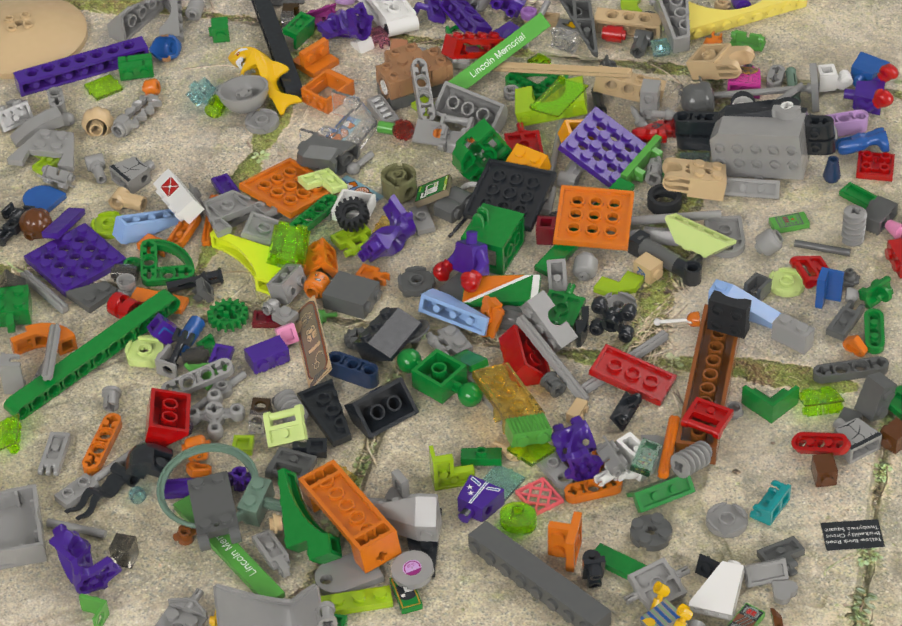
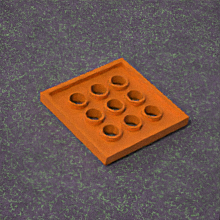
[239,158,340,219]
[553,185,635,251]

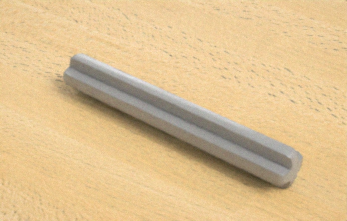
[20,270,69,314]
[41,323,61,381]

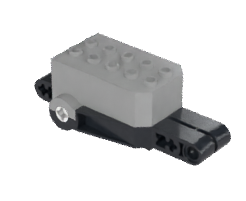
[673,97,836,180]

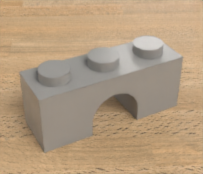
[520,290,578,353]

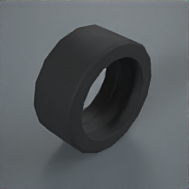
[647,184,682,214]

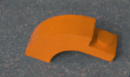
[10,323,78,356]

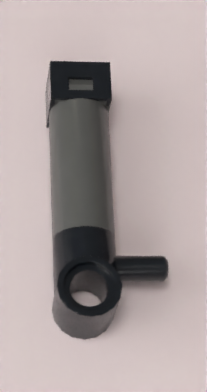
[628,229,703,287]

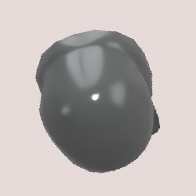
[679,76,715,112]

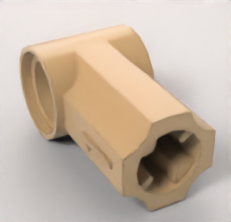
[108,187,147,212]

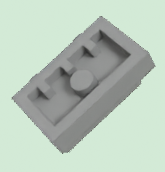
[0,98,34,133]

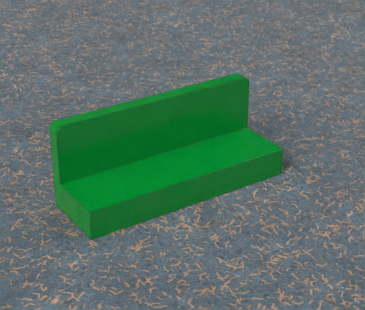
[626,475,696,513]

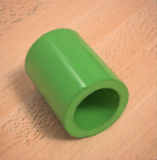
[377,121,396,135]

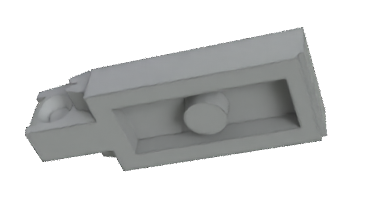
[251,529,291,578]

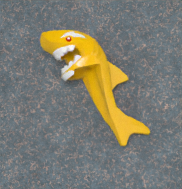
[228,47,302,116]

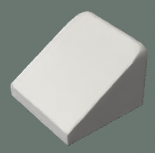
[350,36,375,54]

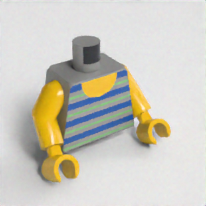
[640,581,693,626]

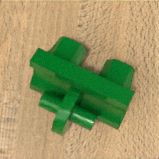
[858,276,894,309]

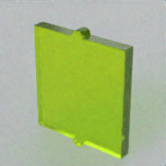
[84,74,123,101]
[507,442,556,467]

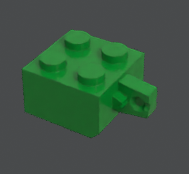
[0,284,32,333]

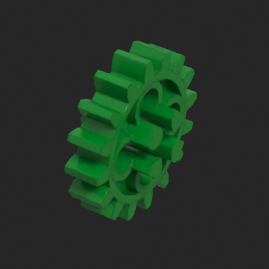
[207,298,249,333]

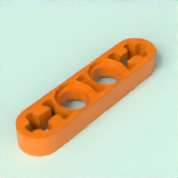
[82,413,122,476]

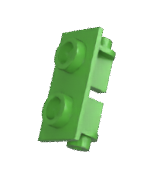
[730,30,766,52]

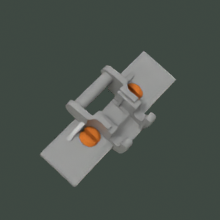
[412,113,499,153]

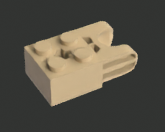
[686,43,755,80]
[662,157,727,201]

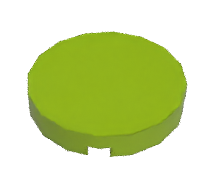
[90,211,120,239]

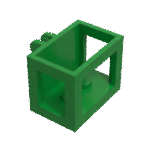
[461,203,525,275]

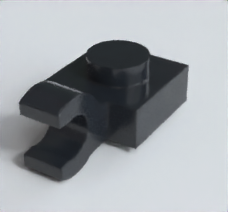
[292,438,327,458]

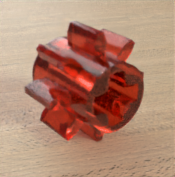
[393,119,415,141]

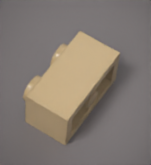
[566,397,589,424]

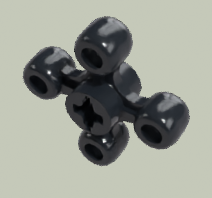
[589,296,637,343]

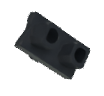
[581,549,606,588]

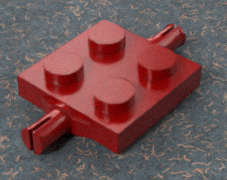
[504,122,544,153]

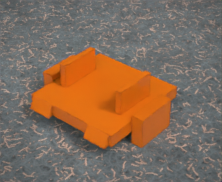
[479,295,505,339]

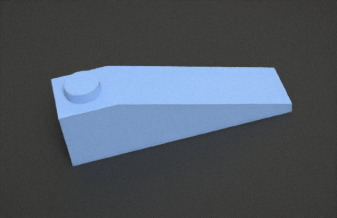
[112,209,180,244]
[708,279,781,329]
[418,288,489,336]

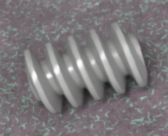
[841,205,867,247]
[271,389,309,425]
[670,441,712,478]

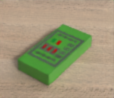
[768,212,810,233]

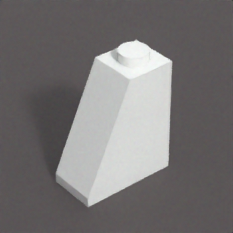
[689,560,745,621]

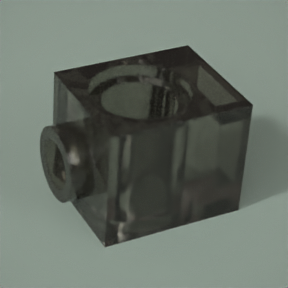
[109,533,139,569]

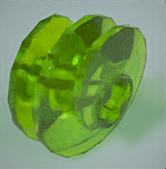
[499,502,537,534]

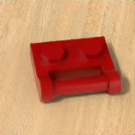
[789,256,829,289]
[681,397,734,440]

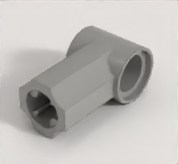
[557,160,584,187]

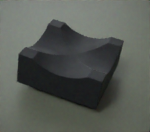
[707,290,752,339]

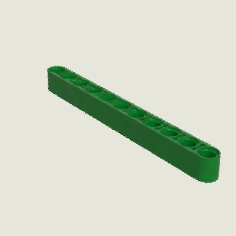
[3,289,180,421]

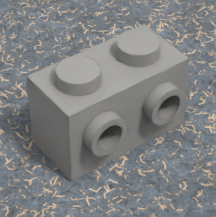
[266,263,307,305]

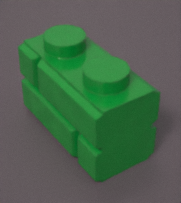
[118,53,154,81]

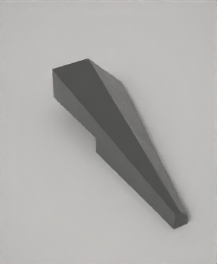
[559,0,598,57]

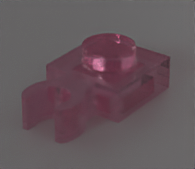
[370,25,390,49]

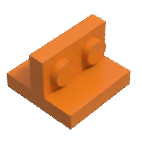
[293,37,339,79]
[548,511,582,572]

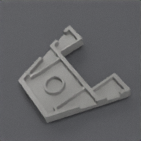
[7,129,75,172]
[202,190,278,238]

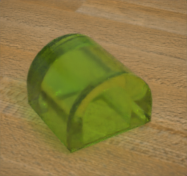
[204,94,226,118]

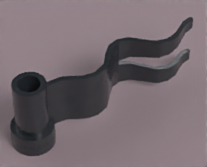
[64,462,140,521]

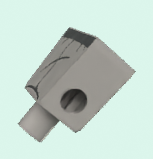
[109,157,155,194]
[833,418,882,465]

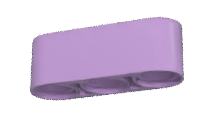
[827,110,869,137]

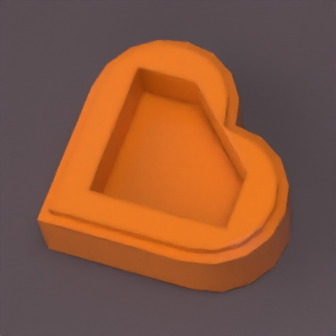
[842,335,868,357]
[186,461,212,478]

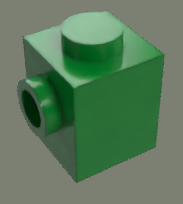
[208,17,230,43]

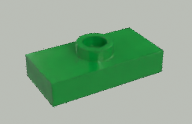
[461,447,502,466]

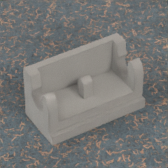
[0,352,26,394]

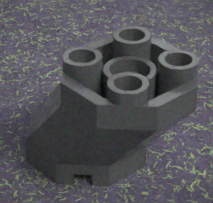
[297,132,361,175]

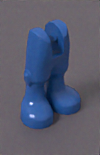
[836,127,889,155]

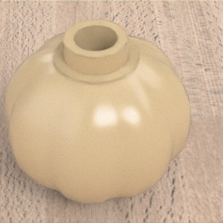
[81,106,114,136]

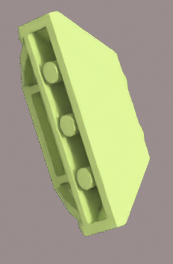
[665,213,737,258]

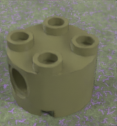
[381,163,417,204]

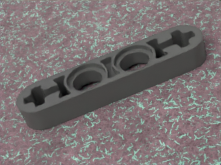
[813,356,889,384]

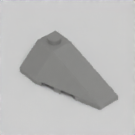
[107,0,164,42]
[372,493,442,542]

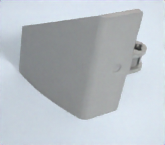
[213,584,338,626]

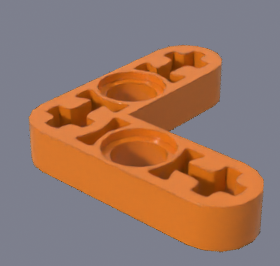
[564,450,623,504]

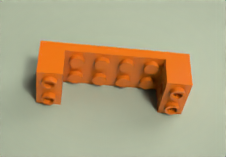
[298,459,402,574]

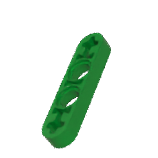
[289,194,338,238]

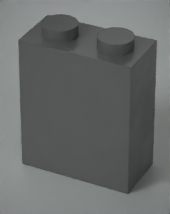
[322,271,382,319]

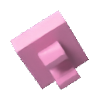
[274,322,299,346]

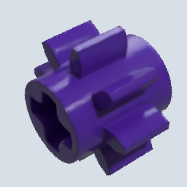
[228,466,252,492]

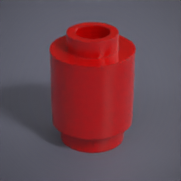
[601,25,627,43]

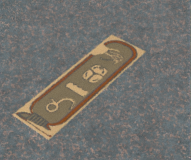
[294,295,332,388]

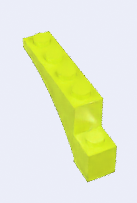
[210,230,281,295]

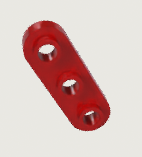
[791,432,851,456]

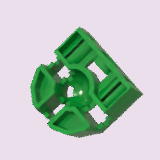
[452,118,512,182]

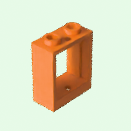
[301,68,355,114]

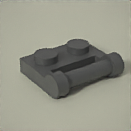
[265,446,318,486]

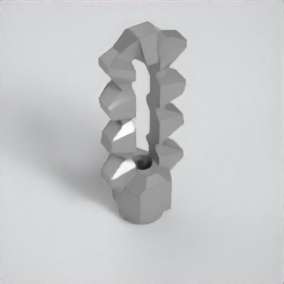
[111,94,162,138]

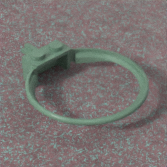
[156,443,282,529]

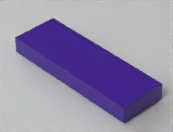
[41,208,85,239]

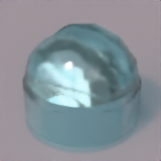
[128,486,146,504]

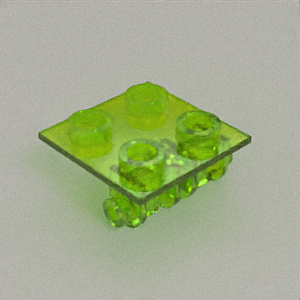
[799,386,845,417]
[0,413,22,454]

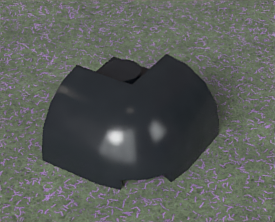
[125,442,173,479]

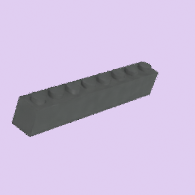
[468,521,612,626]

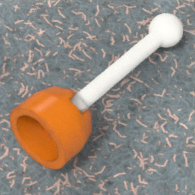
[654,311,700,327]

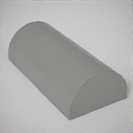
[434,81,508,133]

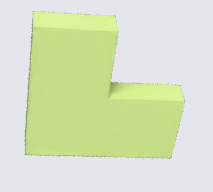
[298,168,348,194]

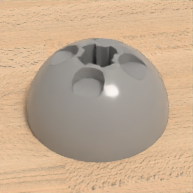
[218,75,269,114]

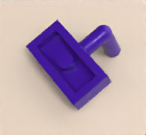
[413,0,446,24]

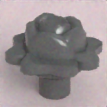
[843,268,860,287]

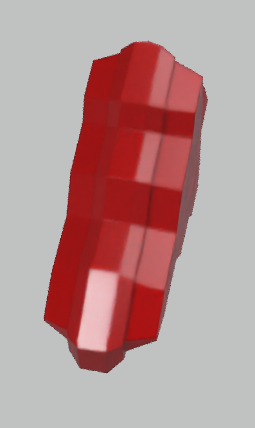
[631,120,672,143]

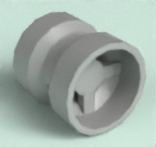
[116,273,136,297]

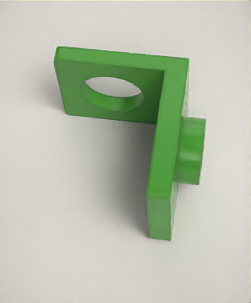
[79,594,110,626]

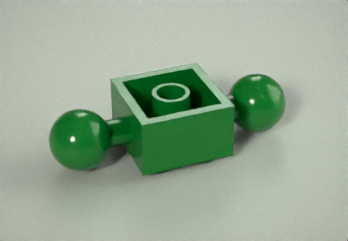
[397,348,483,407]

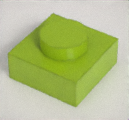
[232,435,255,456]

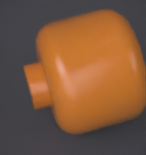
[142,78,161,95]

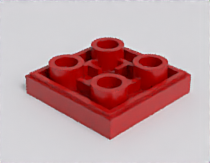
[856,150,895,182]

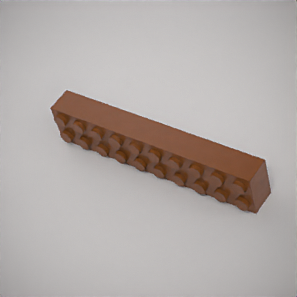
[675,304,740,465]

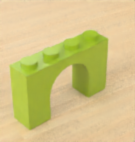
[515,76,588,127]

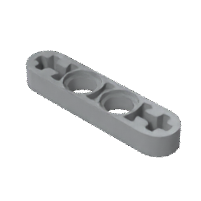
[410,58,435,121]
[161,358,235,394]

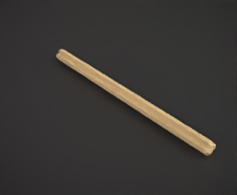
[492,62,633,78]

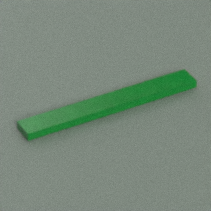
[534,177,635,277]

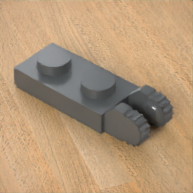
[826,300,865,341]

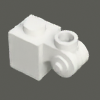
[817,64,853,92]

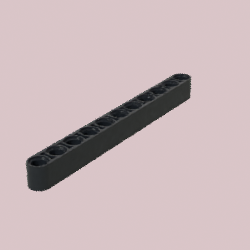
[251,0,302,97]

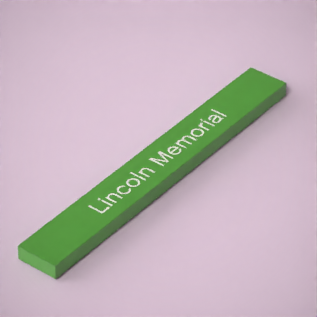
[448,12,551,89]
[173,495,285,599]

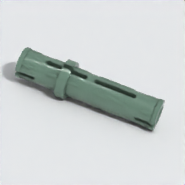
[785,67,801,103]

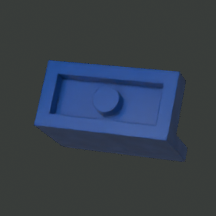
[815,267,844,309]

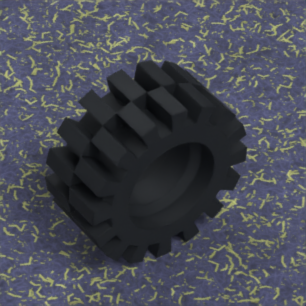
[335,196,370,232]

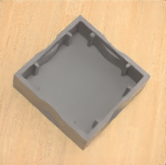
[0,484,47,570]

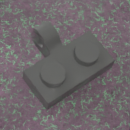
[757,536,805,577]

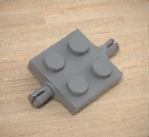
[624,557,690,611]

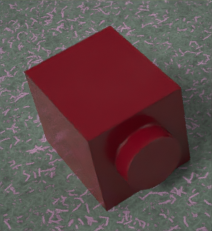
[536,216,556,245]

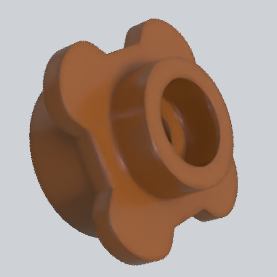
[173,525,197,546]

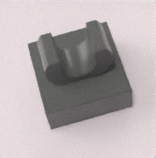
[192,277,214,303]

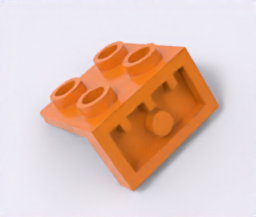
[293,237,338,278]

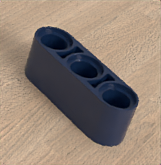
[328,351,379,389]

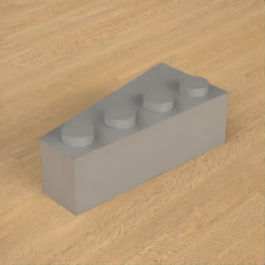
[655,0,690,54]

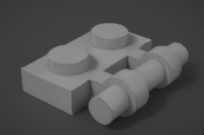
[426,324,473,355]

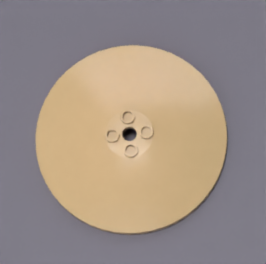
[0,0,88,79]

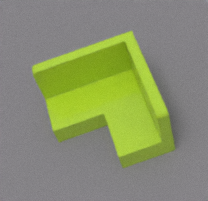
[429,445,475,491]

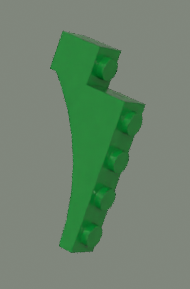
[277,468,342,565]

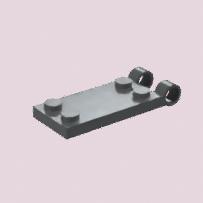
[187,471,242,552]

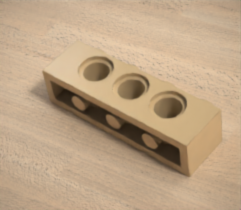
[594,7,663,40]
[593,65,666,106]

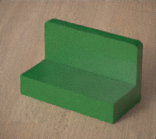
[283,11,315,50]

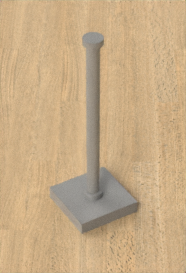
[713,63,819,112]

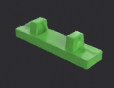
[620,134,663,183]

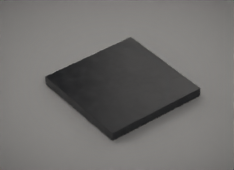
[463,158,557,232]

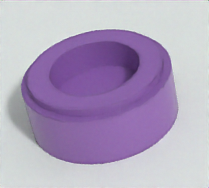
[520,6,537,21]

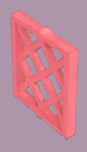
[515,477,564,517]

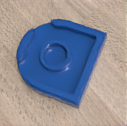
[23,185,67,212]

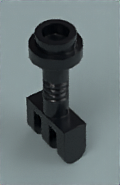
[164,327,195,371]

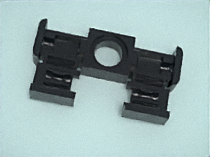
[0,202,35,247]

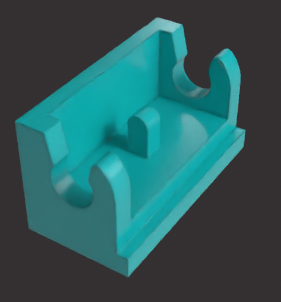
[750,480,791,526]

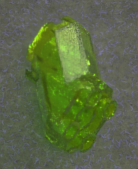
[267,221,311,267]

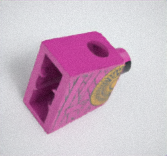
[727,64,761,99]

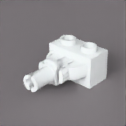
[594,432,659,487]

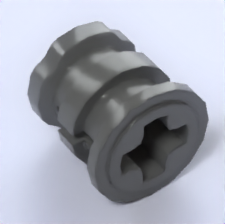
[540,371,566,398]

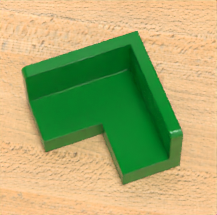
[741,385,800,424]

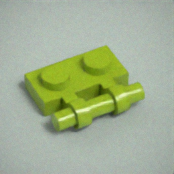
[330,224,371,258]

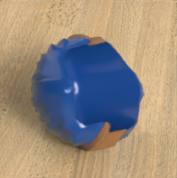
[149,34,182,62]

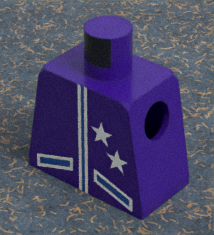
[457,475,505,523]

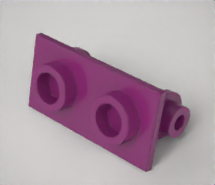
[306,3,337,27]

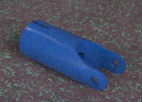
[180,316,205,356]

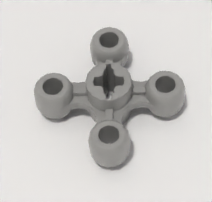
[189,388,245,441]

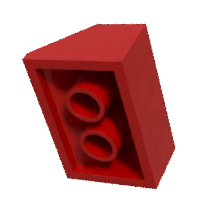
[498,324,550,387]
[145,388,191,447]

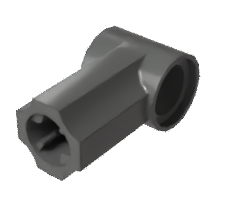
[630,29,654,59]

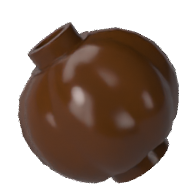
[19,208,53,241]

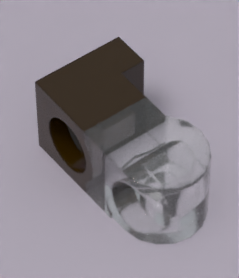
[281,3,300,30]
[248,397,273,435]

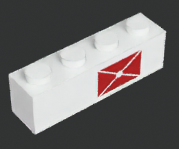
[153,169,204,224]

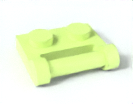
[263,404,308,448]

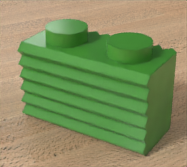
[505,412,552,448]

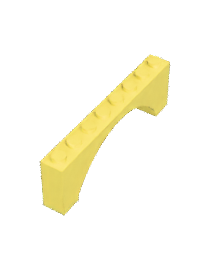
[689,0,808,40]

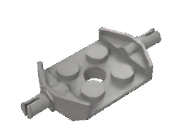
[155,588,208,626]

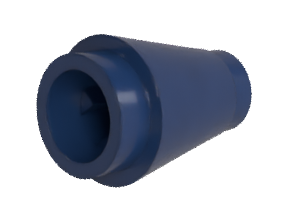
[823,156,841,183]

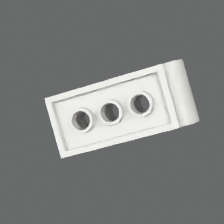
[358,0,419,37]

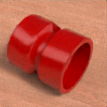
[106,291,142,319]

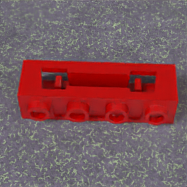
[441,31,504,59]

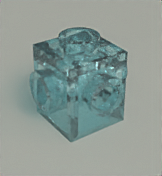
[185,76,216,106]

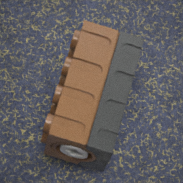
[375,42,453,111]

